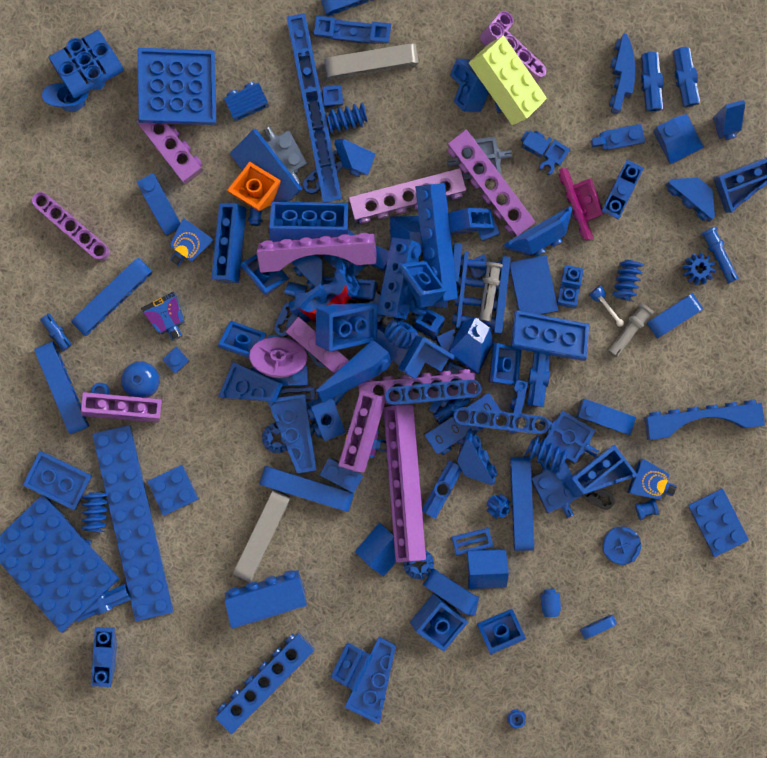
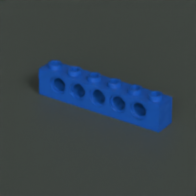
[215,632,315,734]

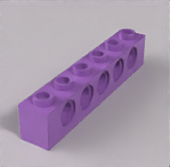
[447,129,535,236]
[358,369,476,404]

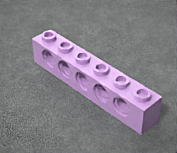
[349,168,466,224]

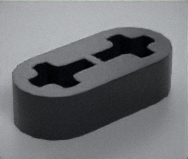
[581,489,615,510]

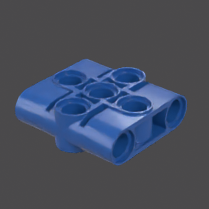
[48,29,124,99]

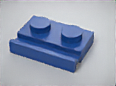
[331,642,373,691]

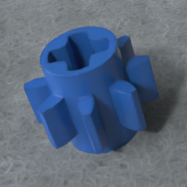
[486,494,511,519]

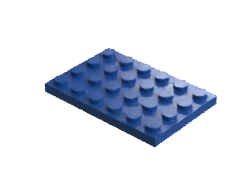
[0,495,120,633]

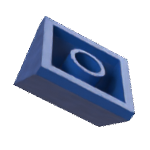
[240,254,289,297]
[218,321,266,358]
[488,343,522,385]
[355,523,396,577]
[467,549,509,589]
[477,609,526,655]

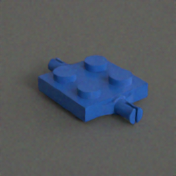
[539,410,599,463]
[531,460,582,518]

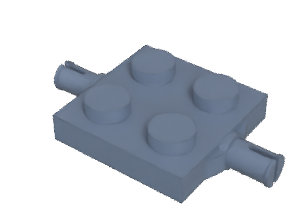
[263,127,308,185]
[447,136,512,181]

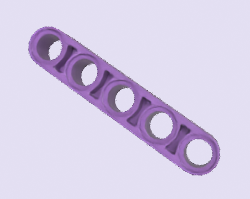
[32,192,110,261]

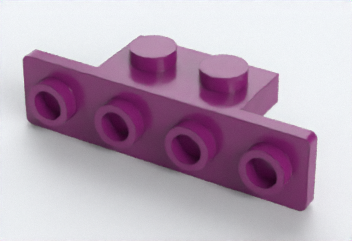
[559,168,605,241]

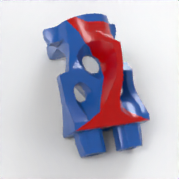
[289,256,360,323]

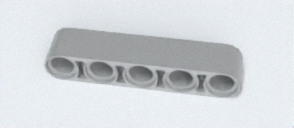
[324,44,419,80]
[233,489,291,583]

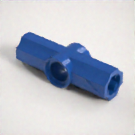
[673,47,700,107]
[641,52,663,112]
[527,352,551,407]
[422,460,462,519]
[76,584,131,622]

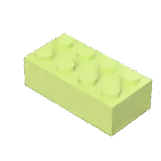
[469,35,547,125]

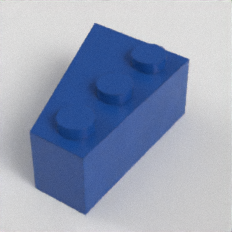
[565,445,638,497]

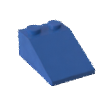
[316,303,378,352]

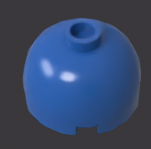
[121,361,160,398]

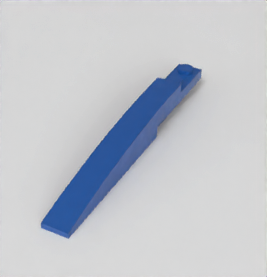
[287,13,342,203]

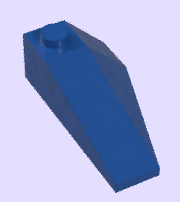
[316,340,392,403]

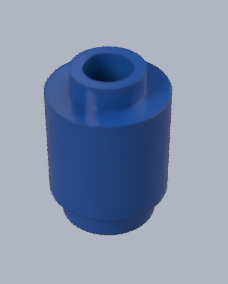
[540,589,561,617]

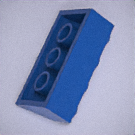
[225,570,307,629]

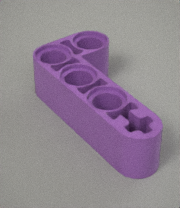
[480,11,546,83]

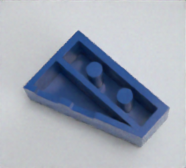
[713,157,767,213]

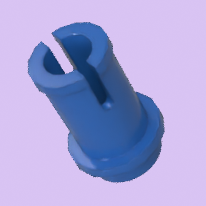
[248,207,263,226]

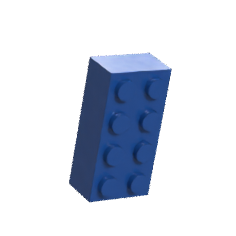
[269,202,348,242]

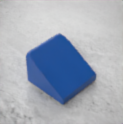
[284,281,307,297]

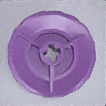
[249,337,307,378]

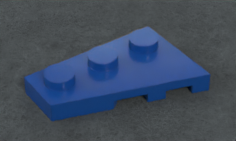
[218,362,283,402]

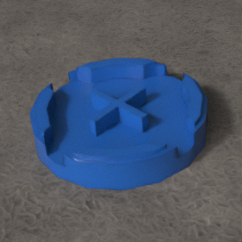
[602,526,641,565]

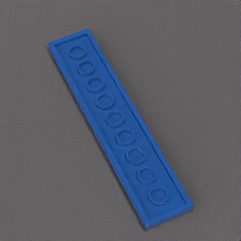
[92,425,174,622]

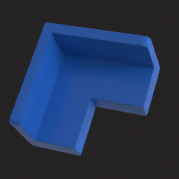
[450,59,489,112]
[398,335,455,379]

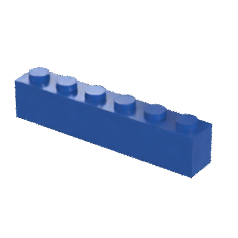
[415,183,458,302]

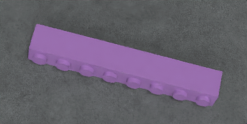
[383,405,426,562]

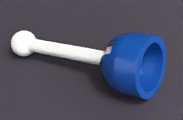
[589,285,624,327]

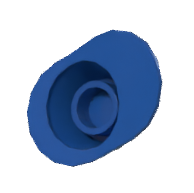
[42,83,89,112]

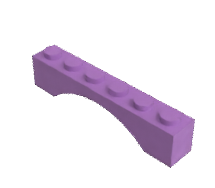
[257,233,377,272]

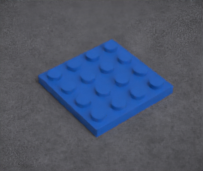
[138,48,216,125]

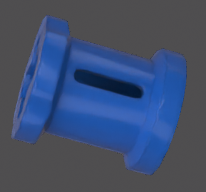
[635,499,659,521]

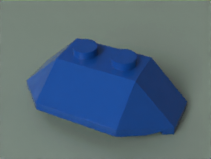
[503,206,572,257]

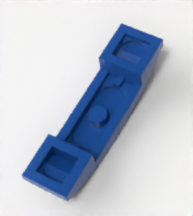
[314,16,391,44]

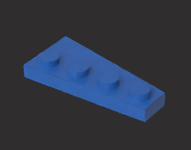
[268,394,317,473]
[345,637,396,724]

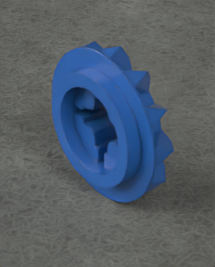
[262,423,287,453]
[403,550,434,579]

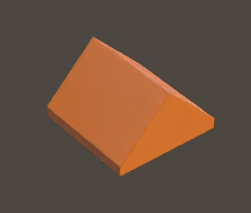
[227,162,281,211]

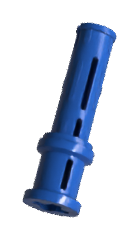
[701,226,739,284]

